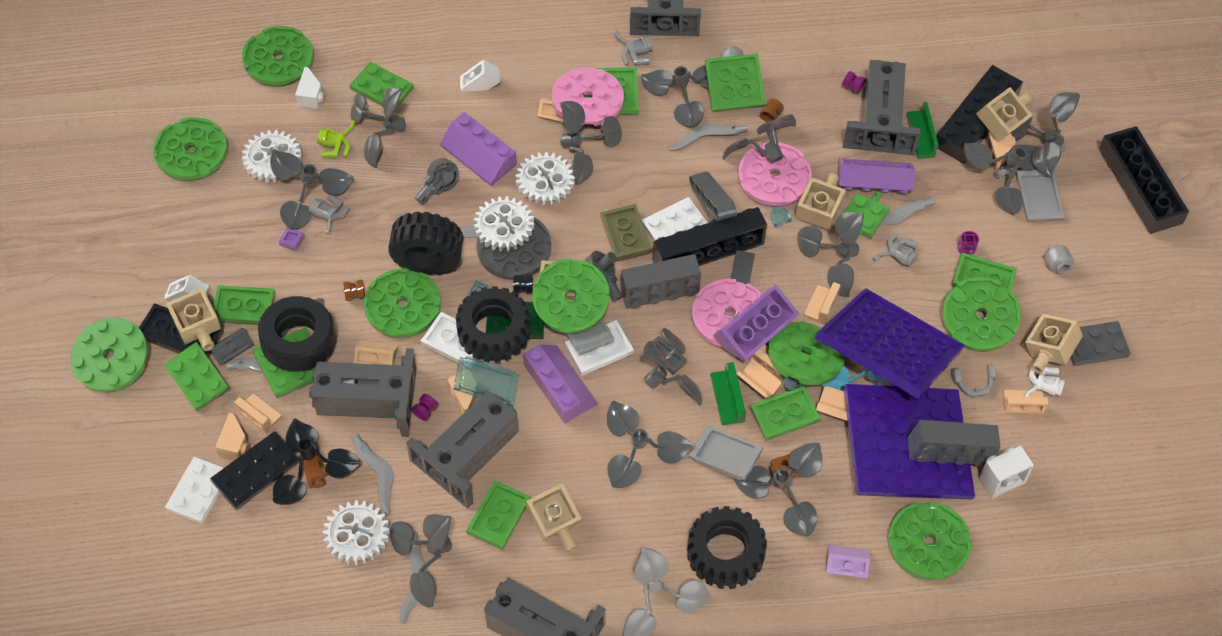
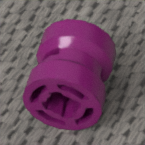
[842,71,866,94]
[957,231,979,255]
[411,394,439,421]

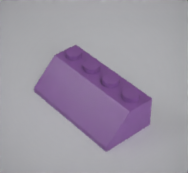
[440,112,517,186]
[838,158,915,193]
[713,284,800,361]
[523,345,598,423]

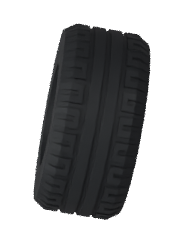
[258,296,334,371]

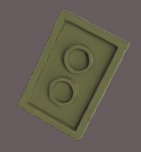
[600,204,652,261]

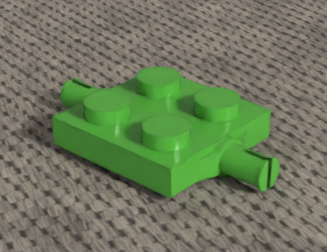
[844,191,889,239]

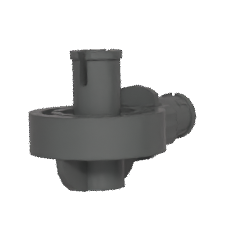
[414,158,459,205]
[585,251,623,302]

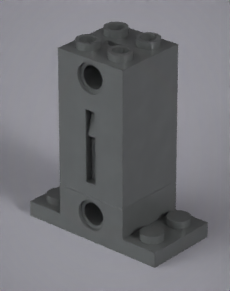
[630,0,701,36]
[843,60,920,156]
[309,348,417,437]
[406,390,519,509]
[484,578,606,636]

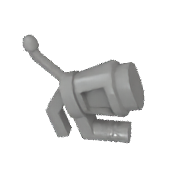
[614,30,653,66]
[309,195,350,234]
[874,234,918,266]

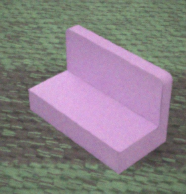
[826,545,870,578]

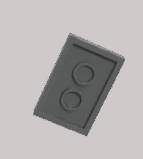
[1070,321,1131,366]

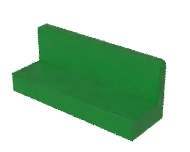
[906,102,938,159]
[710,362,746,425]

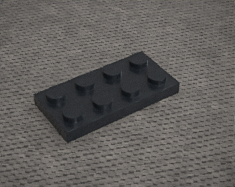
[139,303,223,357]
[210,431,299,510]

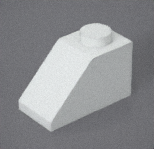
[460,59,500,92]
[295,67,324,109]
[164,275,209,302]

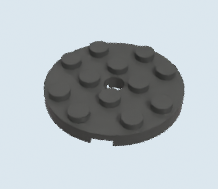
[476,217,551,279]

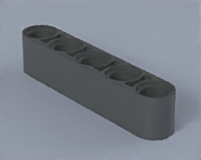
[689,171,737,221]

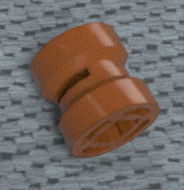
[760,98,784,122]
[343,280,365,301]

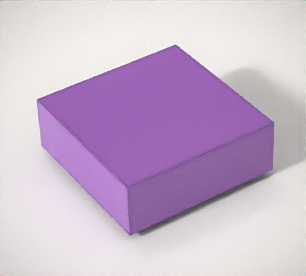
[279,228,305,251]

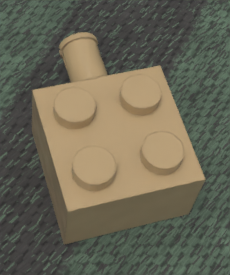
[976,87,1033,142]
[795,173,846,230]
[166,288,221,351]
[1025,314,1083,374]
[525,483,582,552]

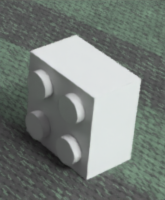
[979,446,1034,498]

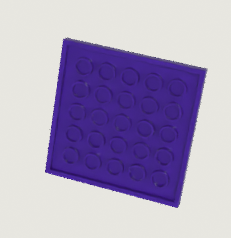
[816,288,965,399]
[844,384,975,500]

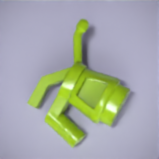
[317,120,356,158]

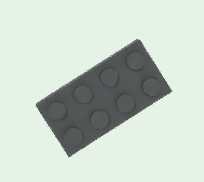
[621,254,701,309]
[907,420,1001,466]

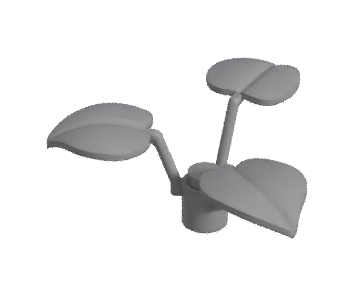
[623,548,710,636]

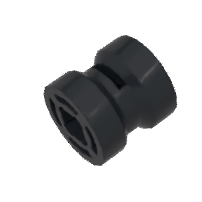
[513,275,533,294]

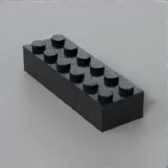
[936,65,1023,164]
[1099,126,1189,234]
[653,207,767,266]

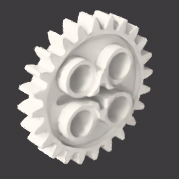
[242,130,302,183]
[515,152,575,206]
[473,196,534,252]
[322,500,390,565]

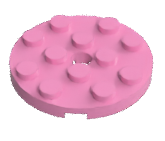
[552,68,624,126]
[738,142,812,207]
[692,279,761,348]

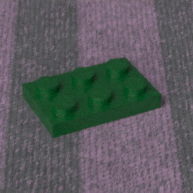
[486,302,544,339]

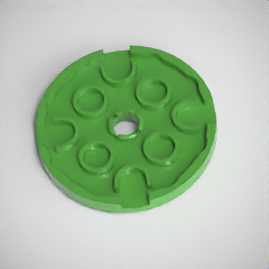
[242,26,314,86]
[153,117,228,181]
[532,259,610,334]
[364,269,441,338]
[942,277,1021,351]
[70,318,149,393]
[767,321,845,385]
[888,502,972,580]

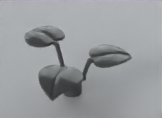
[641,65,708,127]
[350,87,405,168]
[1011,92,1080,176]
[559,101,622,185]
[723,115,796,163]
[964,142,1038,214]
[270,149,354,229]
[797,212,864,297]
[642,328,702,406]
[607,401,693,488]
[734,442,823,537]
[390,514,452,608]

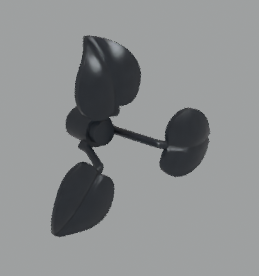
[273,418,361,505]

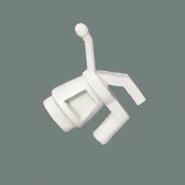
[1025,367,1065,397]

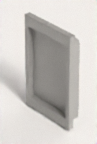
[1016,170,1065,221]
[565,319,615,355]
[688,425,763,480]

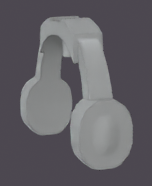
[952,364,996,398]

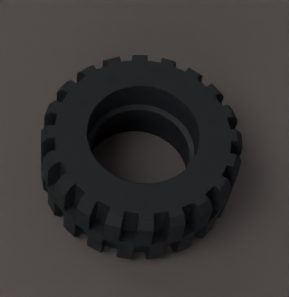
[388,211,464,275]
[456,286,531,363]
[687,506,767,589]

